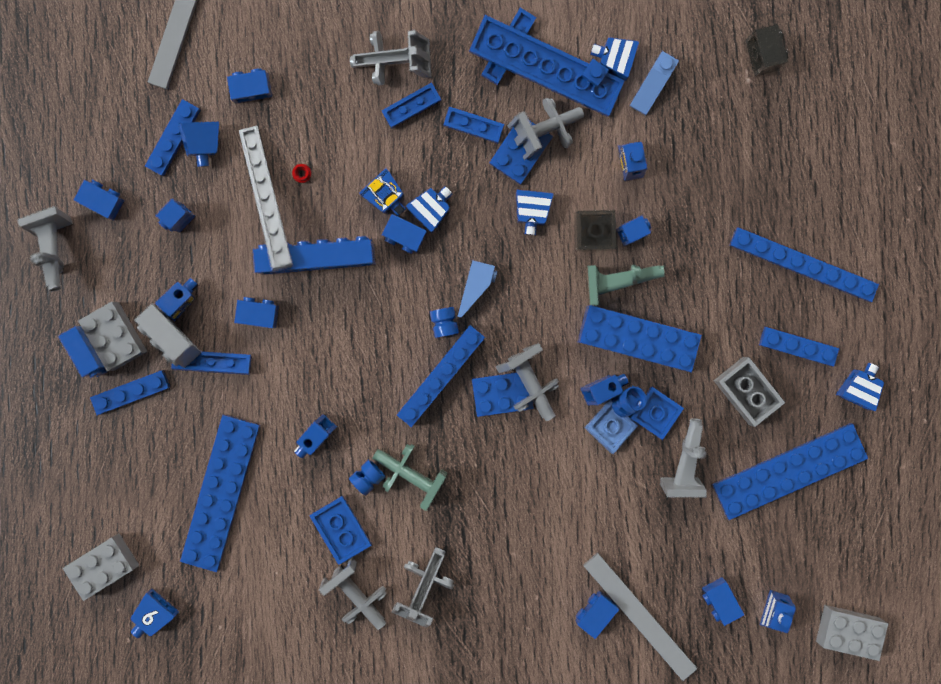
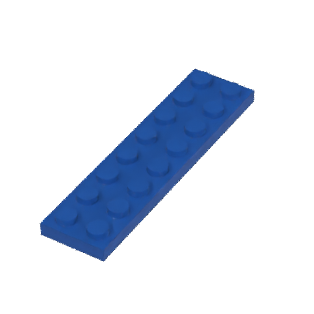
[469,15,625,117]
[180,414,260,572]
[712,423,868,520]

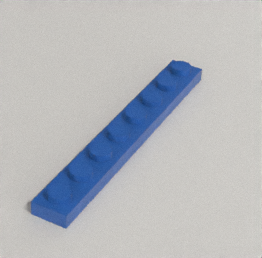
[729,228,879,302]

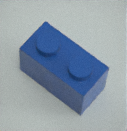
[227,68,272,103]
[74,179,124,220]
[156,198,195,232]
[382,214,427,254]
[616,215,651,246]
[234,297,279,328]
[702,577,744,626]
[575,591,619,639]

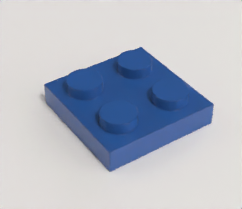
[630,387,684,440]

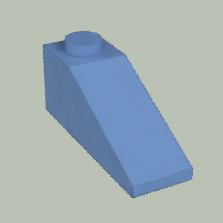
[630,51,679,115]
[458,260,497,317]

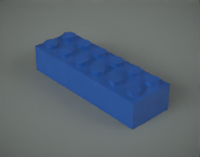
[253,236,376,275]
[577,305,702,372]

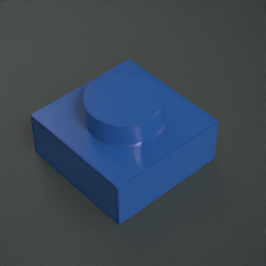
[581,59,609,87]

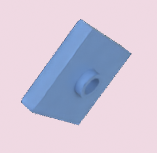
[585,400,638,454]

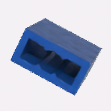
[58,326,107,378]

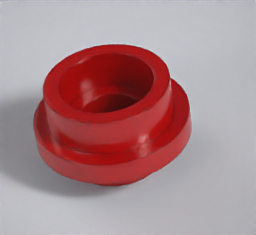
[292,164,312,183]

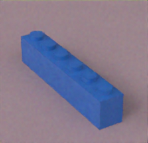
[397,325,485,427]

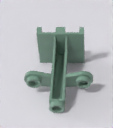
[588,264,664,306]
[372,444,448,511]

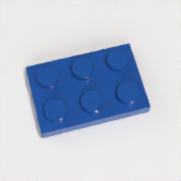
[489,120,553,185]
[472,372,534,417]
[309,495,372,565]

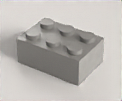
[78,302,147,371]
[135,304,202,368]
[713,357,785,427]
[63,533,139,601]
[816,605,888,661]

